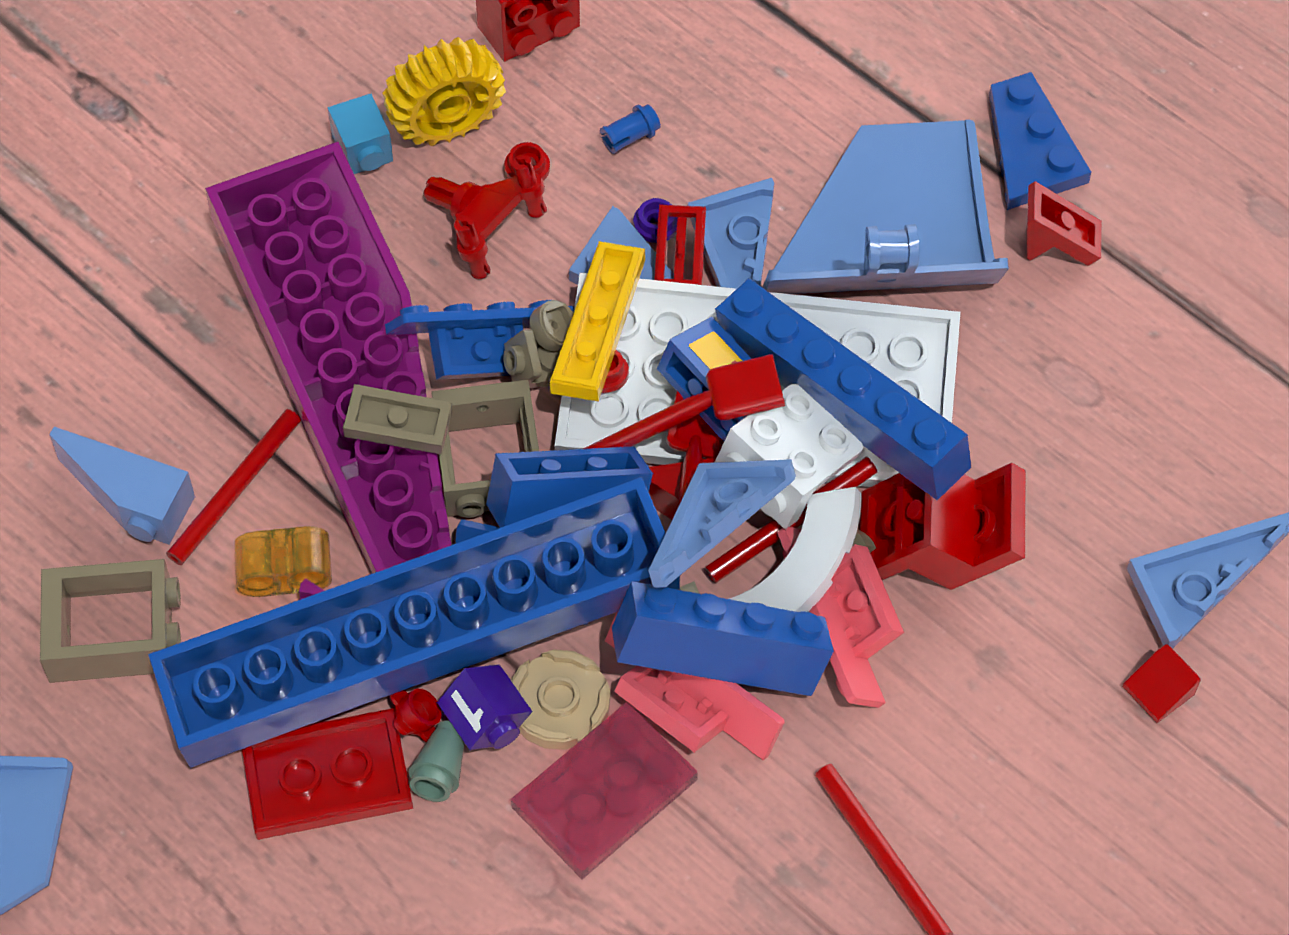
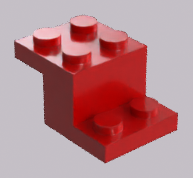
[861,463,1026,590]

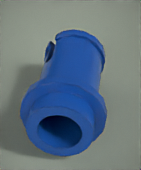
[600,104,661,154]

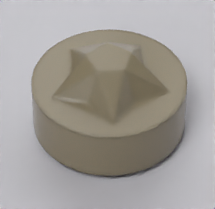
[530,300,574,351]

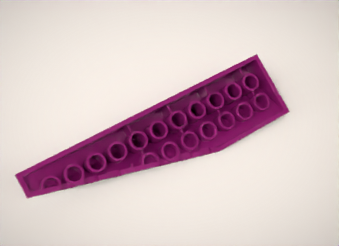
[205,142,451,574]

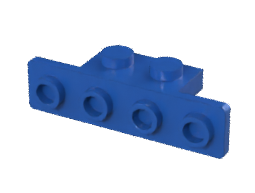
[385,300,574,380]

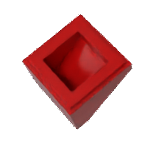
[1122,644,1201,723]

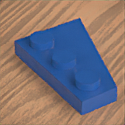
[989,72,1092,210]

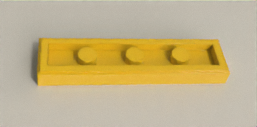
[550,241,645,402]

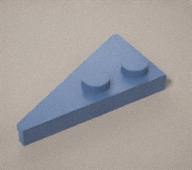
[688,178,774,289]
[648,459,796,587]

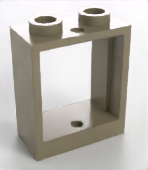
[431,380,539,518]
[40,559,181,683]

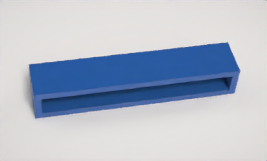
[715,278,972,500]

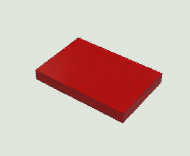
[242,708,413,840]

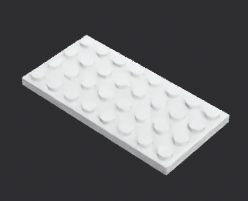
[555,273,961,487]

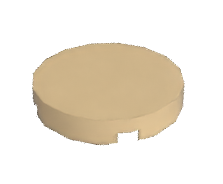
[511,649,610,750]

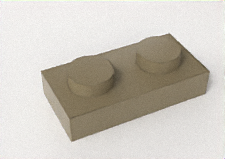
[343,384,452,454]

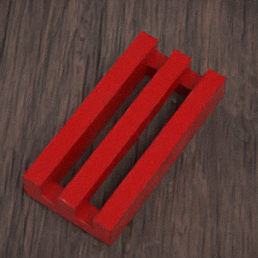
[654,205,706,285]

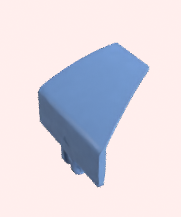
[762,120,1009,294]

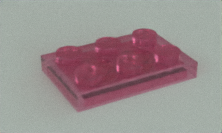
[511,702,698,880]

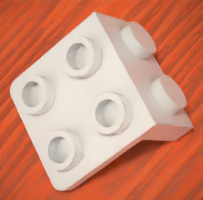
[714,384,863,530]

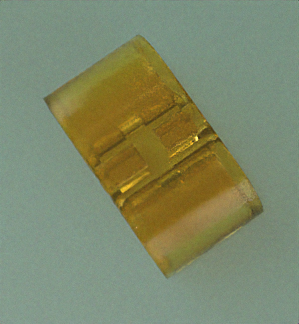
[234,526,332,597]

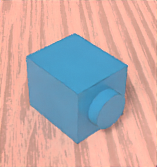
[327,93,393,174]

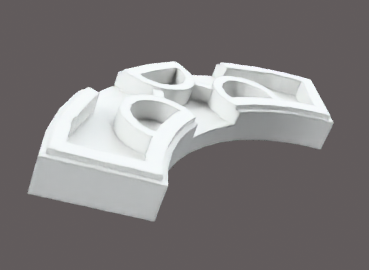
[729,487,861,612]

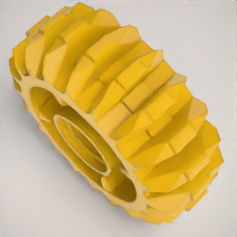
[382,37,506,146]

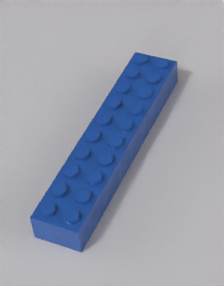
[148,477,680,768]

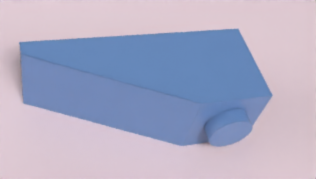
[49,427,195,545]

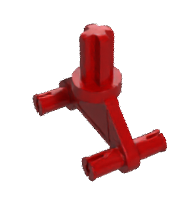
[423,155,547,279]

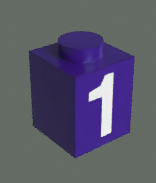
[437,664,533,750]

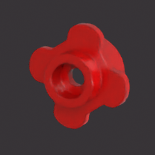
[391,688,442,742]

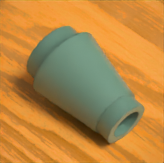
[409,721,465,802]

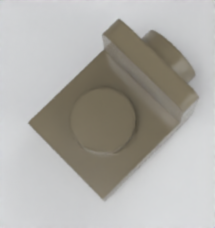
[504,329,561,388]

